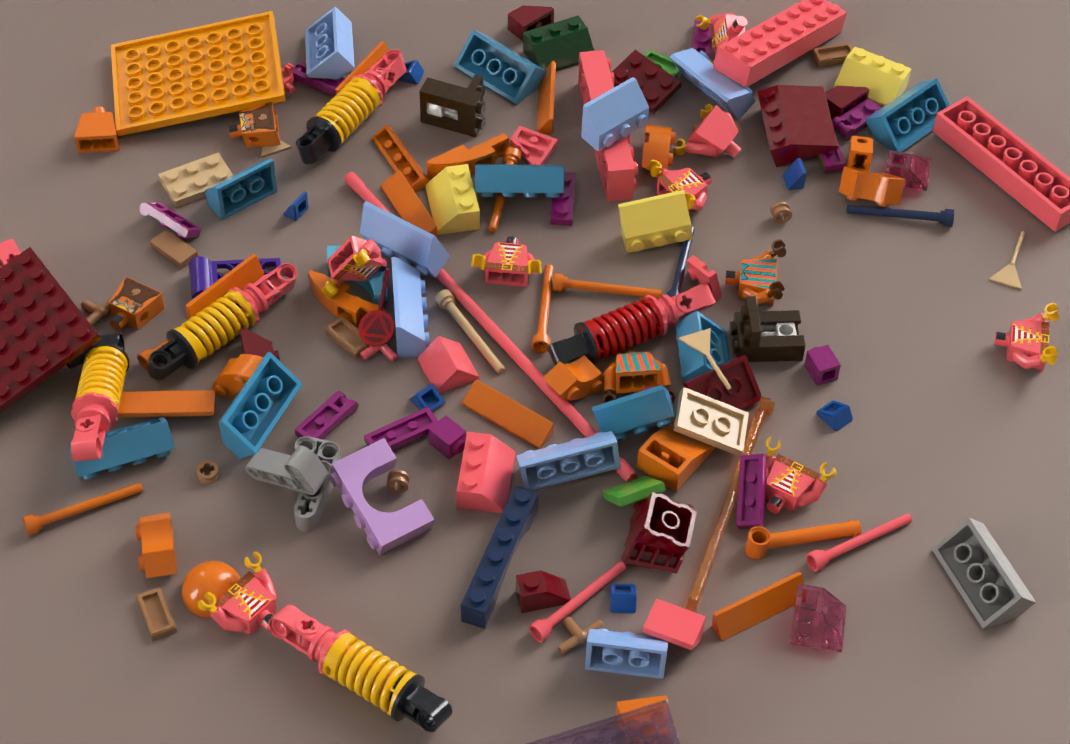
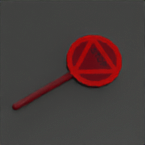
[358,268,395,347]

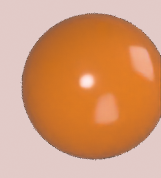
[181,561,241,618]

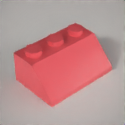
[456,432,516,513]

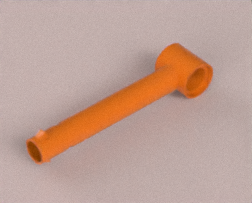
[745,519,861,560]

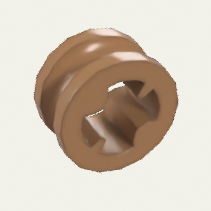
[770,202,792,224]
[196,460,219,484]
[386,470,409,493]

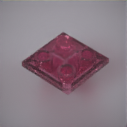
[885,150,931,191]
[790,584,846,653]

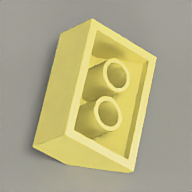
[834,47,911,107]
[425,164,480,235]
[618,190,692,253]

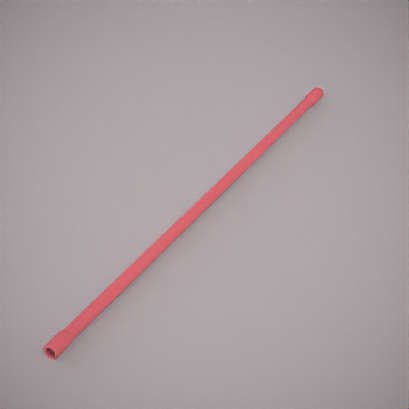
[344,172,638,482]

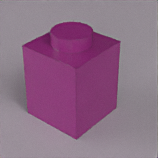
[804,345,841,386]
[429,415,467,460]

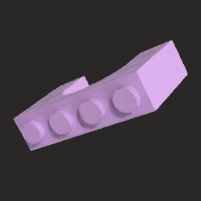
[329,438,434,555]

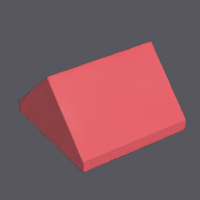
[417,336,479,393]
[642,599,706,650]

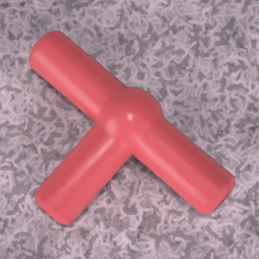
[360,343,398,362]

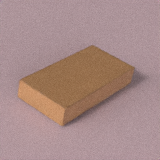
[811,42,853,67]
[150,229,198,269]
[325,316,370,359]
[136,587,177,641]

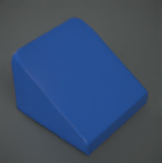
[398,60,424,84]
[783,158,807,190]
[283,191,309,221]
[410,383,446,412]
[816,400,853,431]
[609,584,637,613]

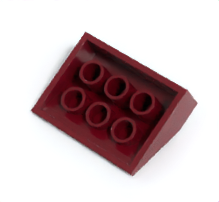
[757,85,839,167]

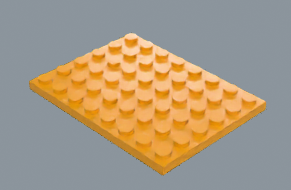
[111,11,286,136]

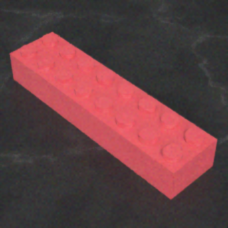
[713,0,847,88]
[578,50,638,202]
[932,96,1070,232]

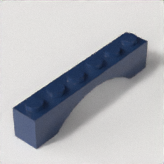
[461,485,539,629]

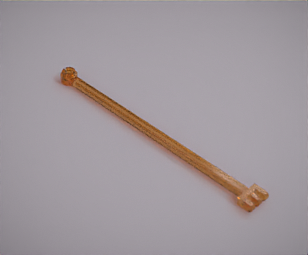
[685,396,775,613]

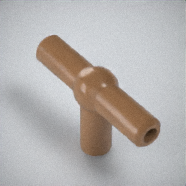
[81,297,112,326]
[558,617,604,655]

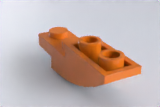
[427,133,509,179]
[308,270,385,328]

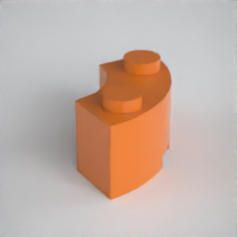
[641,125,676,170]
[838,166,905,207]
[212,354,263,400]
[542,355,604,401]
[135,512,177,578]

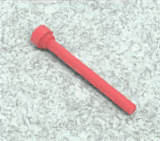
[806,513,912,572]
[529,561,626,643]

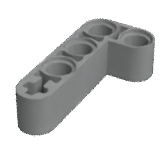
[294,436,341,532]
[245,445,329,495]

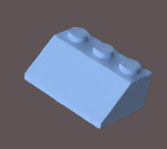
[581,77,649,152]
[585,628,668,679]

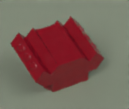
[621,492,697,573]

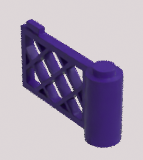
[189,256,284,299]

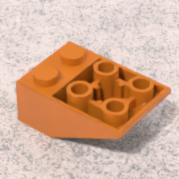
[636,422,716,492]

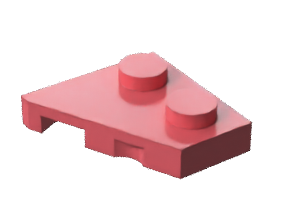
[510,126,558,165]
[686,255,722,301]

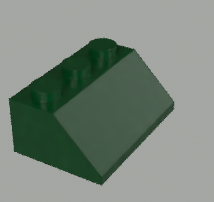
[523,15,594,71]

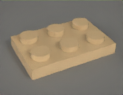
[158,152,233,208]
[673,387,749,456]

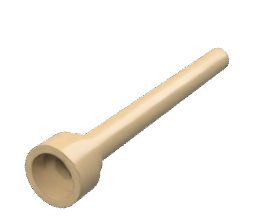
[434,289,505,374]

